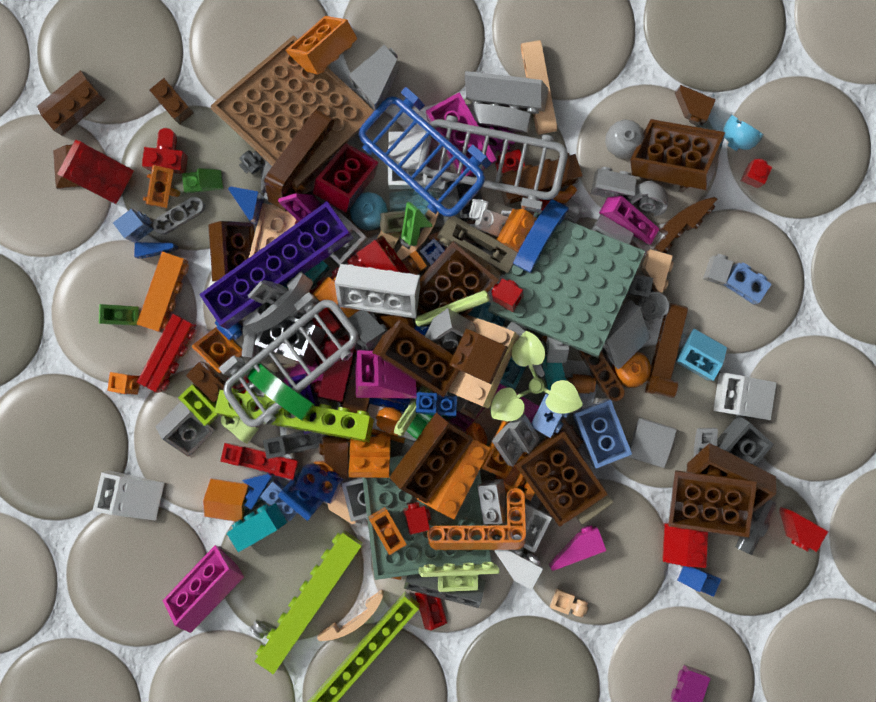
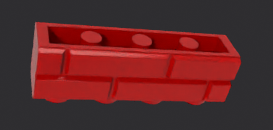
[137,314,197,393]

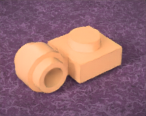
[550,589,589,618]

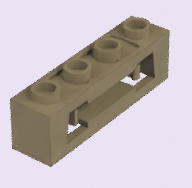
[437,216,518,276]

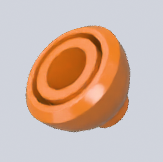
[466,422,487,445]

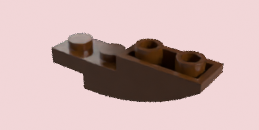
[652,197,718,253]

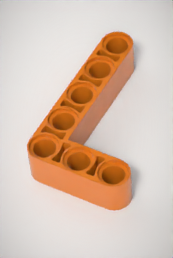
[427,488,526,550]

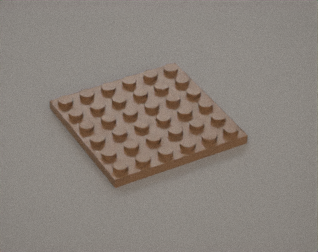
[211,35,374,189]

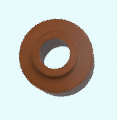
[567,373,596,394]

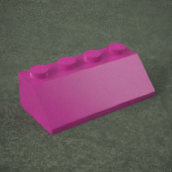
[426,92,497,177]
[162,545,244,633]

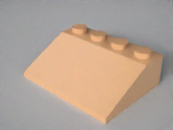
[447,315,520,409]

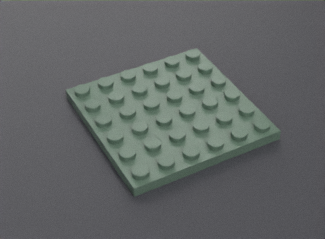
[488,211,645,357]
[362,455,491,580]

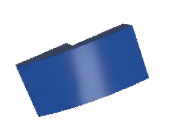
[416,392,457,418]

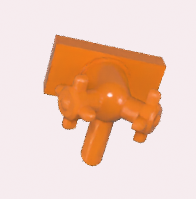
[143,165,180,209]

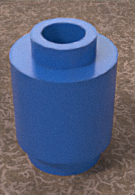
[214,321,243,341]

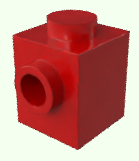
[495,149,525,176]
[740,159,772,188]
[491,278,524,312]
[403,502,431,535]

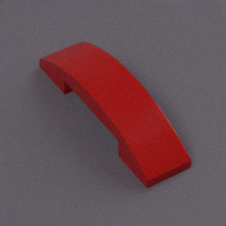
[220,443,298,480]

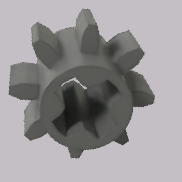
[239,150,263,174]

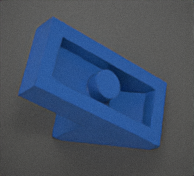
[242,473,274,509]
[677,566,721,597]

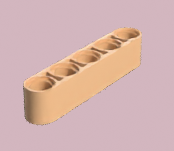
[521,40,557,135]

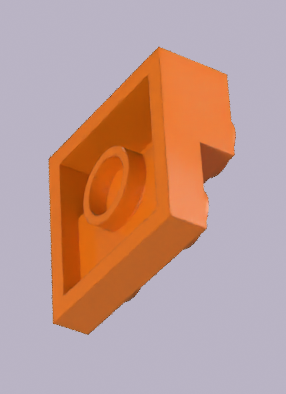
[349,434,391,478]

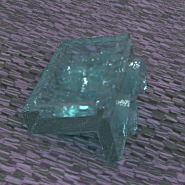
[389,190,429,212]

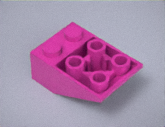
[355,350,417,398]

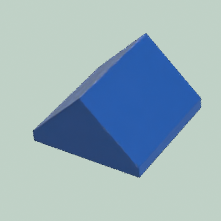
[228,186,265,226]

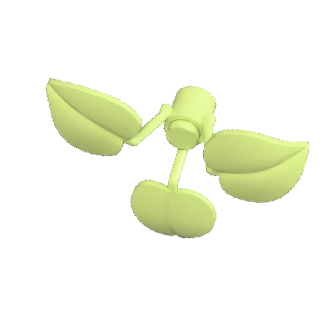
[491,331,583,421]

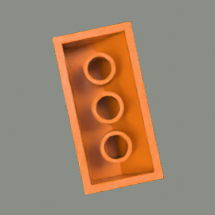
[416,440,490,519]

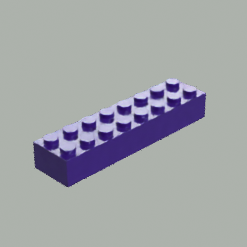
[199,202,354,330]

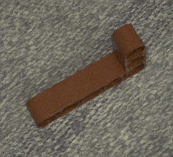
[264,109,335,211]
[645,302,688,398]
[538,335,625,401]

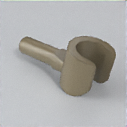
[268,362,296,373]

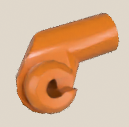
[551,185,577,204]

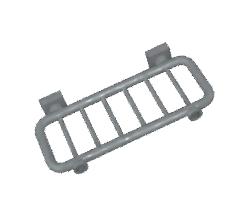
[419,116,568,213]
[219,292,358,427]

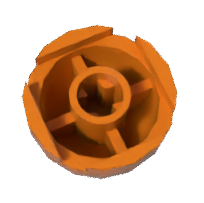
[612,351,651,388]

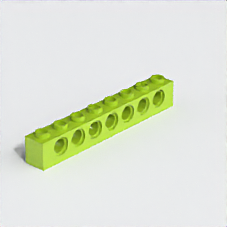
[214,388,374,442]

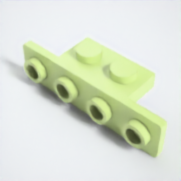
[419,562,499,592]

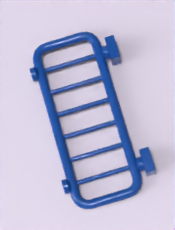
[359,87,491,217]

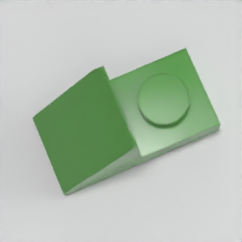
[182,168,223,194]
[401,202,433,246]
[99,304,139,326]

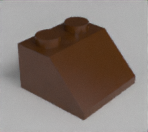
[449,328,508,384]

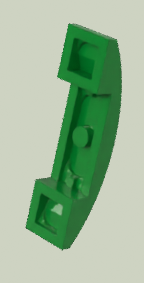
[247,362,314,421]

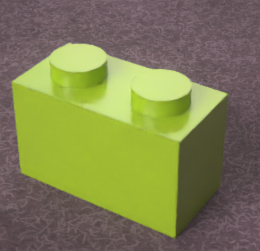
[178,384,220,426]

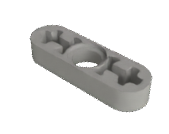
[153,197,205,235]

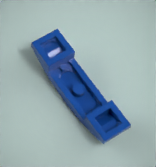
[513,199,569,273]

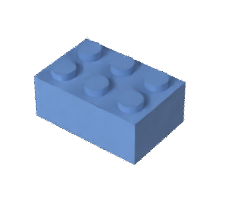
[572,399,632,468]

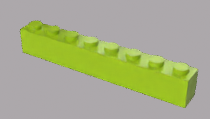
[254,530,363,675]
[307,591,419,702]

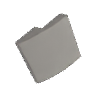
[492,414,540,466]
[627,417,676,468]

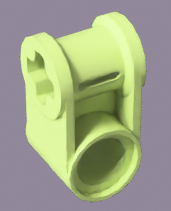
[221,416,259,444]

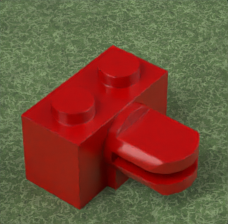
[142,128,188,174]

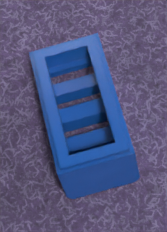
[134,242,178,259]

